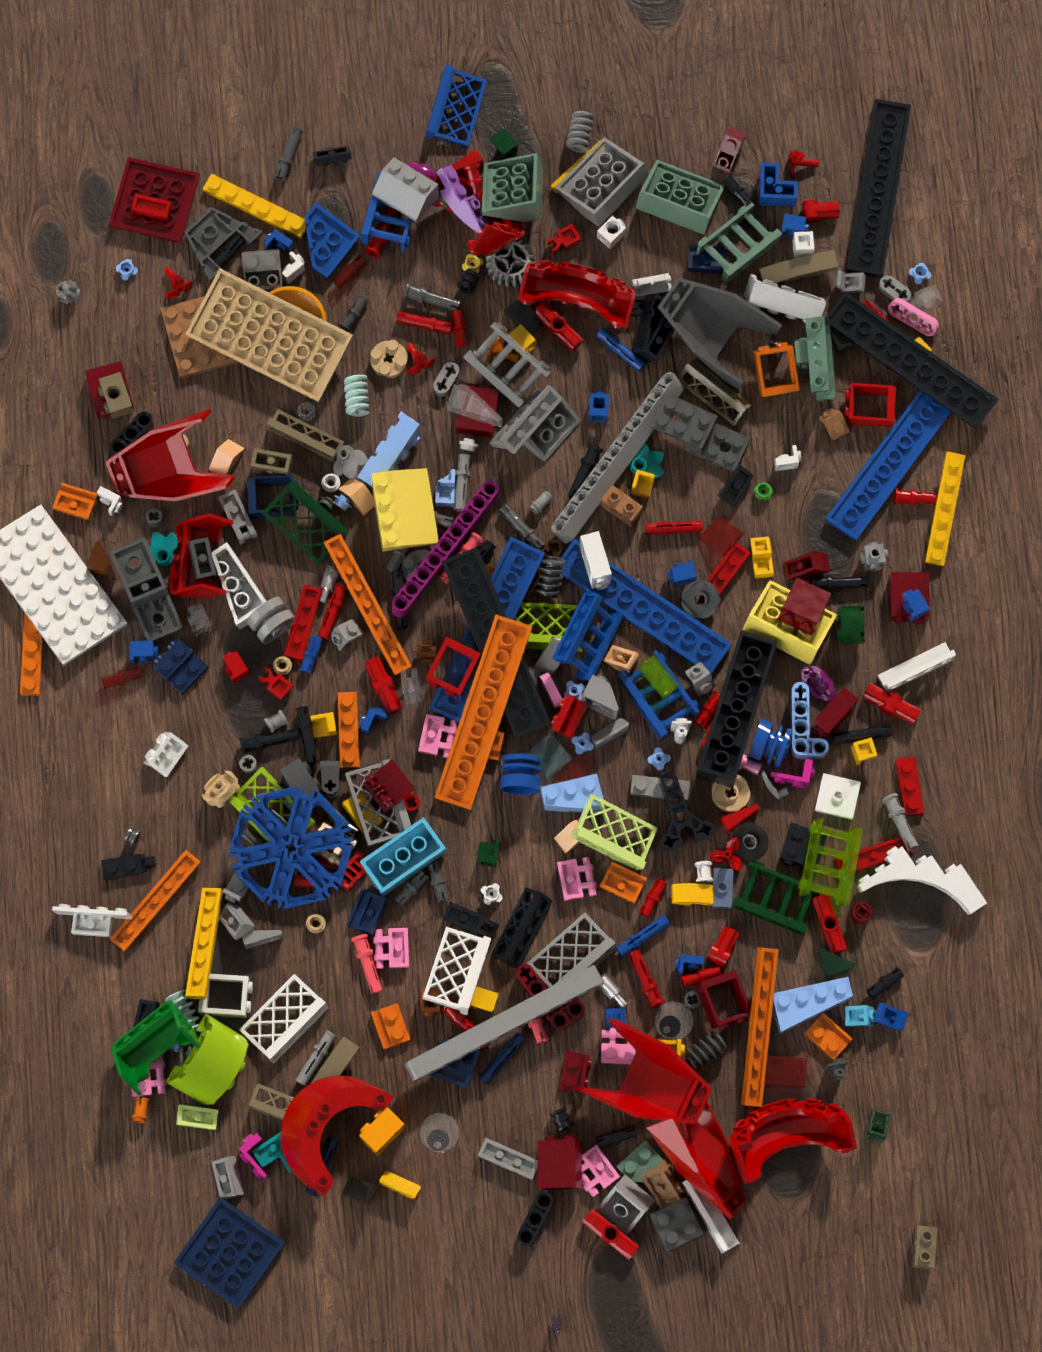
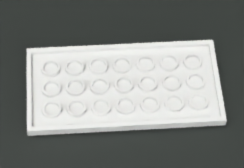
[0,505,127,666]

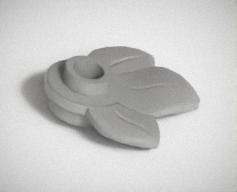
[333,445,368,480]

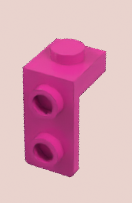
[770,759,816,788]
[239,1133,268,1180]

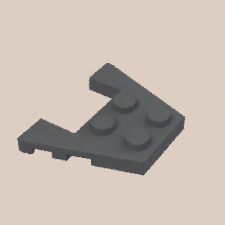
[184,207,263,283]

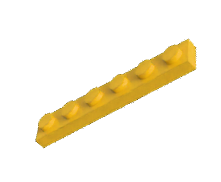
[203,173,306,239]
[924,451,965,567]
[185,888,223,999]

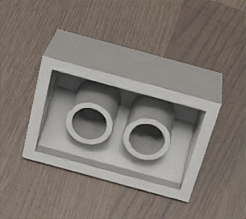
[372,157,439,222]
[523,395,581,461]

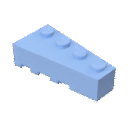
[357,412,421,492]
[773,977,853,1035]

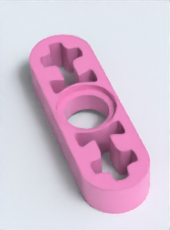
[888,298,939,336]

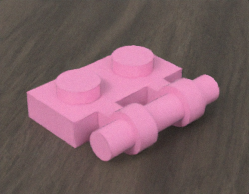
[418,714,458,759]
[557,857,597,901]
[373,928,409,969]
[601,1028,635,1065]
[131,1055,167,1097]
[582,1145,620,1197]

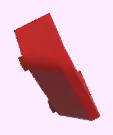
[169,513,233,599]

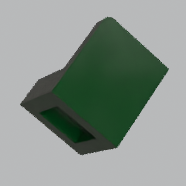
[491,128,518,160]
[477,840,499,867]

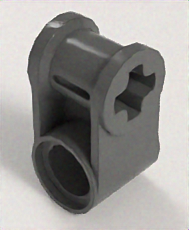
[320,760,340,799]

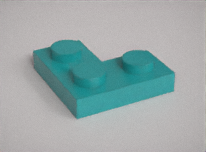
[252,1132,293,1174]

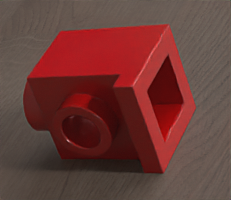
[222,651,250,684]

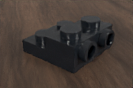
[779,823,828,873]

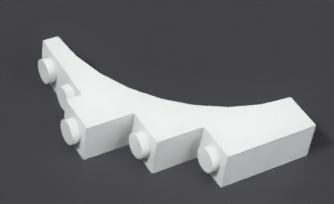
[856,846,987,915]

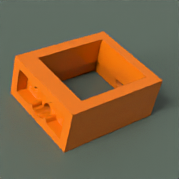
[753,342,800,397]

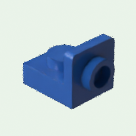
[264,229,294,253]
[675,954,704,976]

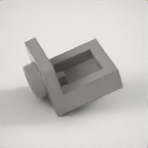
[835,270,866,294]
[330,619,364,650]
[685,662,715,697]

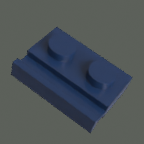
[688,245,727,274]
[346,889,388,935]

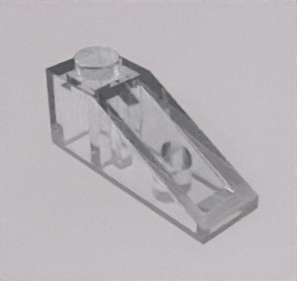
[447,384,502,427]

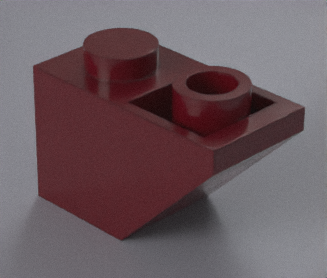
[713,127,747,173]

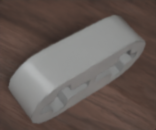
[879,275,911,302]
[433,362,459,397]

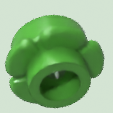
[754,482,773,500]

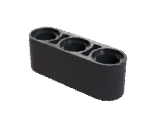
[110,412,154,456]
[517,1192,553,1247]

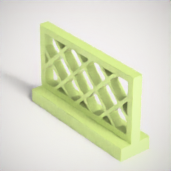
[570,794,658,871]

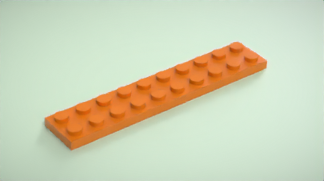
[434,615,533,810]

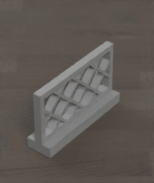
[489,385,563,454]
[344,759,411,847]
[527,913,617,988]

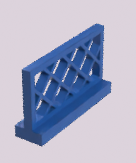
[425,64,487,148]

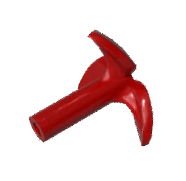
[787,149,819,180]
[164,267,194,298]
[406,343,435,375]
[710,837,742,871]

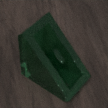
[816,948,855,980]
[863,1108,891,1144]

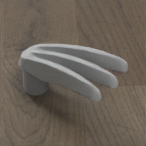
[761,771,789,800]

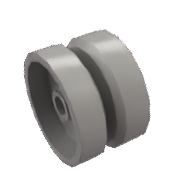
[246,597,296,644]

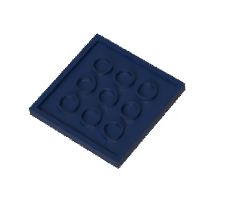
[174,1197,285,1309]

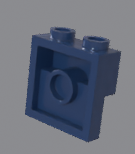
[153,639,209,695]
[430,1036,481,1089]

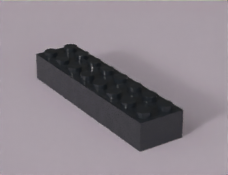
[696,631,777,788]

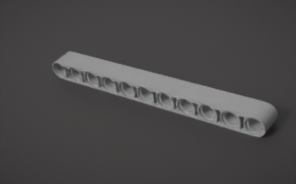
[551,372,684,543]
[404,965,604,1082]

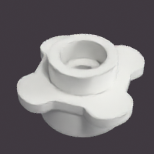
[481,883,502,905]

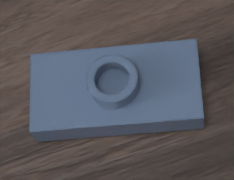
[712,868,733,909]

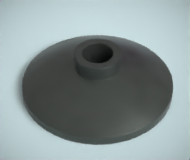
[732,822,769,861]

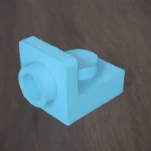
[845,1005,876,1027]

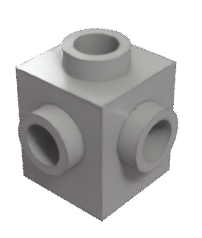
[860,542,888,571]

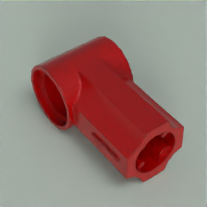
[801,200,839,223]
[706,926,740,968]

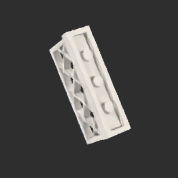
[422,927,491,1015]
[239,974,329,1064]

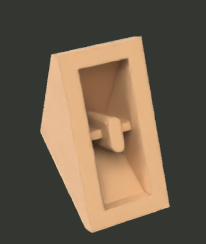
[209,439,245,474]
[338,479,375,516]
[603,645,639,675]
[554,818,595,854]

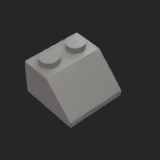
[582,675,619,721]
[596,1175,656,1236]

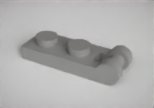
[218,489,258,545]

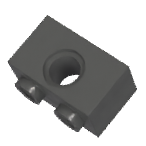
[187,537,216,580]

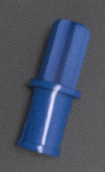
[299,635,323,674]

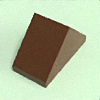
[86,540,117,580]

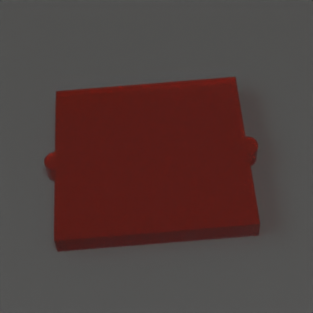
[698,516,743,557]
[553,748,595,782]

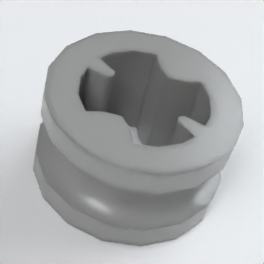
[239,755,257,774]

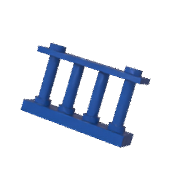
[361,171,413,253]
[552,591,624,682]
[617,650,700,741]

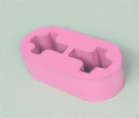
[539,672,562,708]

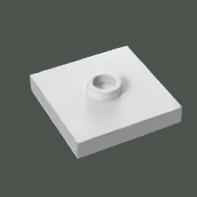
[815,773,861,820]

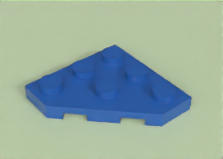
[304,203,361,280]

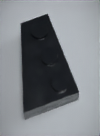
[633,293,675,362]

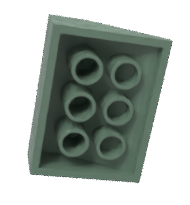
[482,153,543,222]
[635,160,725,234]

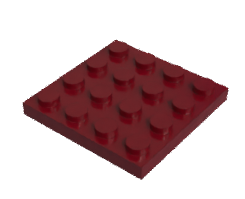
[109,157,200,244]

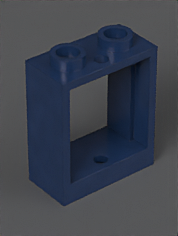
[247,475,299,519]

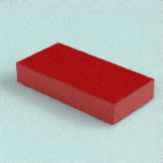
[131,194,172,221]

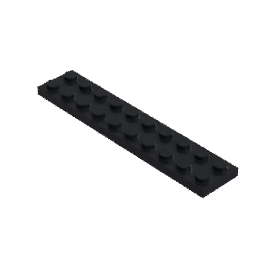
[846,99,911,278]
[825,292,998,430]
[442,547,551,739]

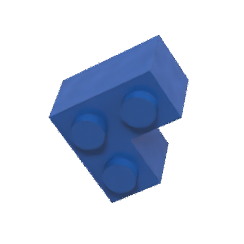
[759,162,798,207]

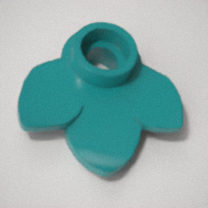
[630,443,664,479]
[149,532,178,566]

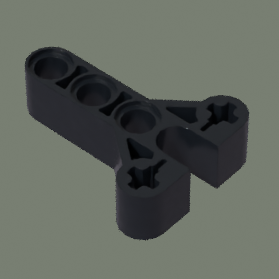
[658,772,715,851]

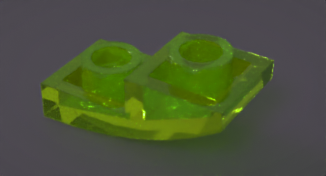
[639,655,678,699]

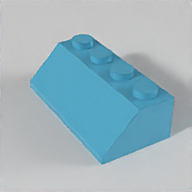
[360,817,446,896]

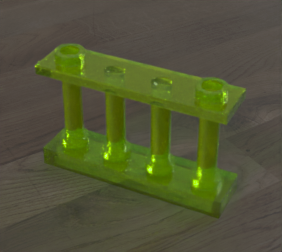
[798,818,863,906]

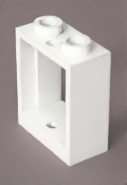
[579,531,612,590]
[198,974,253,1018]

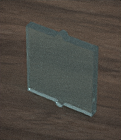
[526,733,572,779]

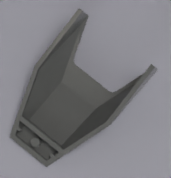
[658,277,782,393]

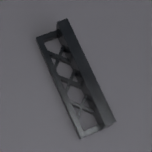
[491,887,553,969]

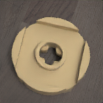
[370,340,408,378]
[202,771,240,808]
[711,775,750,813]

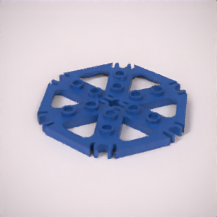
[229,785,354,909]

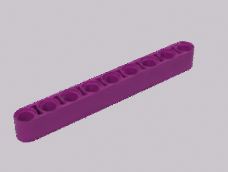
[392,481,499,617]

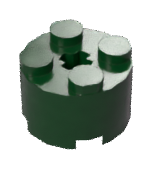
[837,606,865,644]

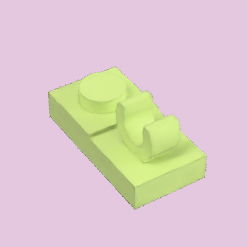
[176,1105,218,1130]

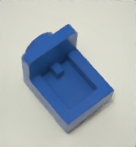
[359,707,388,735]
[874,1003,908,1030]

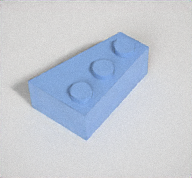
[540,774,606,815]

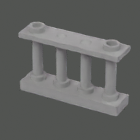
[463,322,551,407]

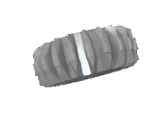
[486,239,535,287]

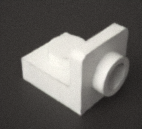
[282,252,305,284]
[774,445,802,471]
[97,486,123,517]

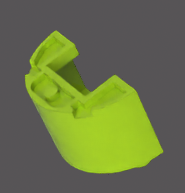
[166,1013,249,1106]

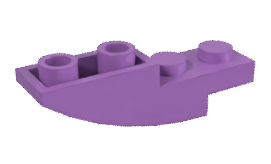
[437,165,491,233]

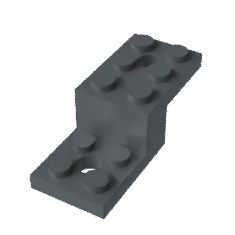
[650,393,750,472]
[109,537,184,642]

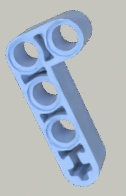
[790,682,829,759]

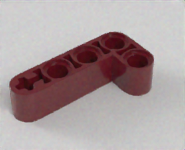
[516,964,585,1032]

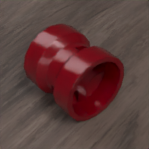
[851,902,872,924]

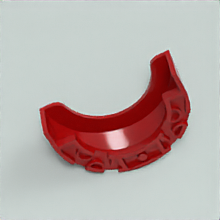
[433,169,526,255]
[517,260,635,329]
[281,1076,394,1196]
[730,1098,857,1184]

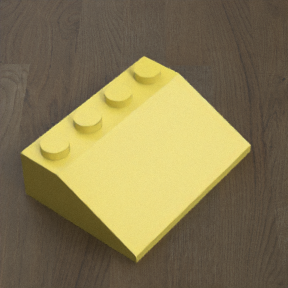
[371,468,439,552]
[742,580,837,665]

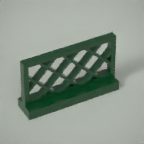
[262,479,349,564]

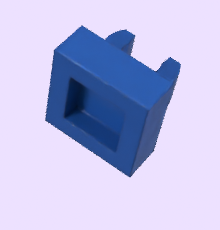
[605,1008,626,1030]

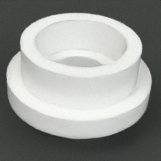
[459,438,478,452]
[321,474,340,492]

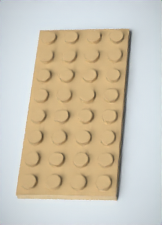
[185,268,353,402]

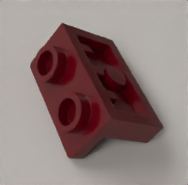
[559,1051,592,1094]

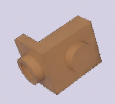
[819,409,850,440]

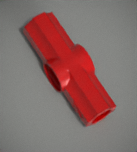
[534,301,583,352]
[364,657,403,716]
[862,683,921,725]
[812,894,847,955]
[582,1209,640,1260]

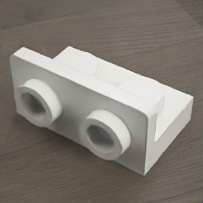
[144,732,188,777]

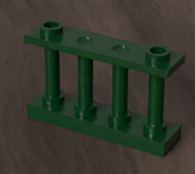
[732,860,822,936]

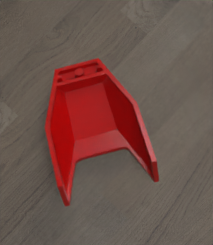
[105,409,235,501]
[576,1018,712,1125]
[646,1101,747,1219]

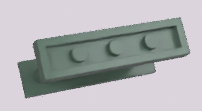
[696,203,782,284]
[805,316,836,402]

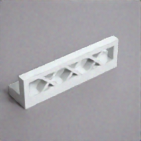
[877,642,956,692]
[682,1180,739,1254]

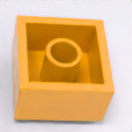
[359,1107,405,1157]

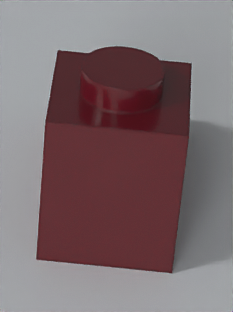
[784,551,830,580]

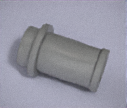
[529,491,553,515]

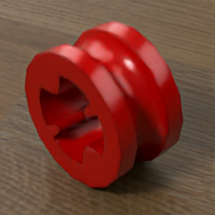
[403,794,420,813]

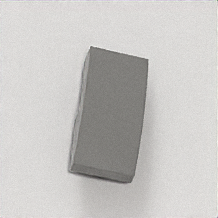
[534,636,561,676]

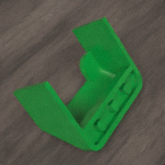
[111,1001,201,1095]

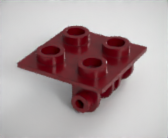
[363,759,415,813]

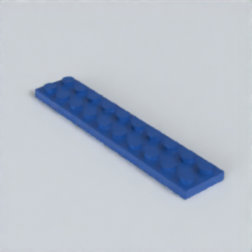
[825,391,951,542]
[429,537,545,723]
[560,539,732,675]

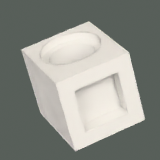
[597,216,626,249]
[792,231,814,258]

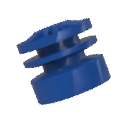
[748,718,792,767]
[500,753,542,795]

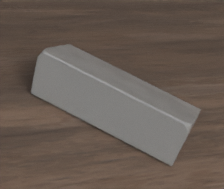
[590,718,629,749]
[219,902,255,940]
[212,1156,244,1200]

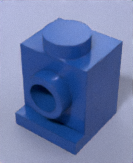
[781,214,809,238]
[588,392,609,422]
[667,559,697,587]
[902,589,930,622]
[130,641,158,665]

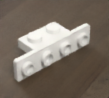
[52,904,132,937]

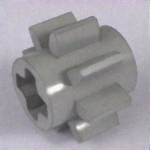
[56,279,80,304]

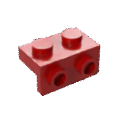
[551,694,588,739]

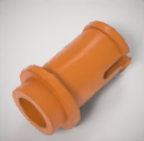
[132,1097,149,1123]

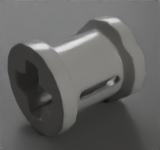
[264,710,289,734]

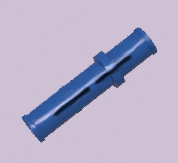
[596,327,646,372]
[616,915,670,958]

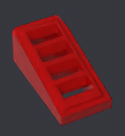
[452,149,484,176]
[719,804,760,834]
[341,851,367,892]

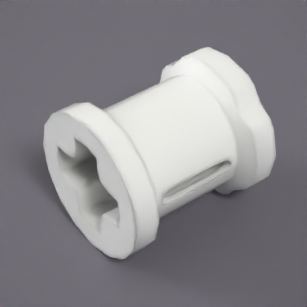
[695,861,713,883]

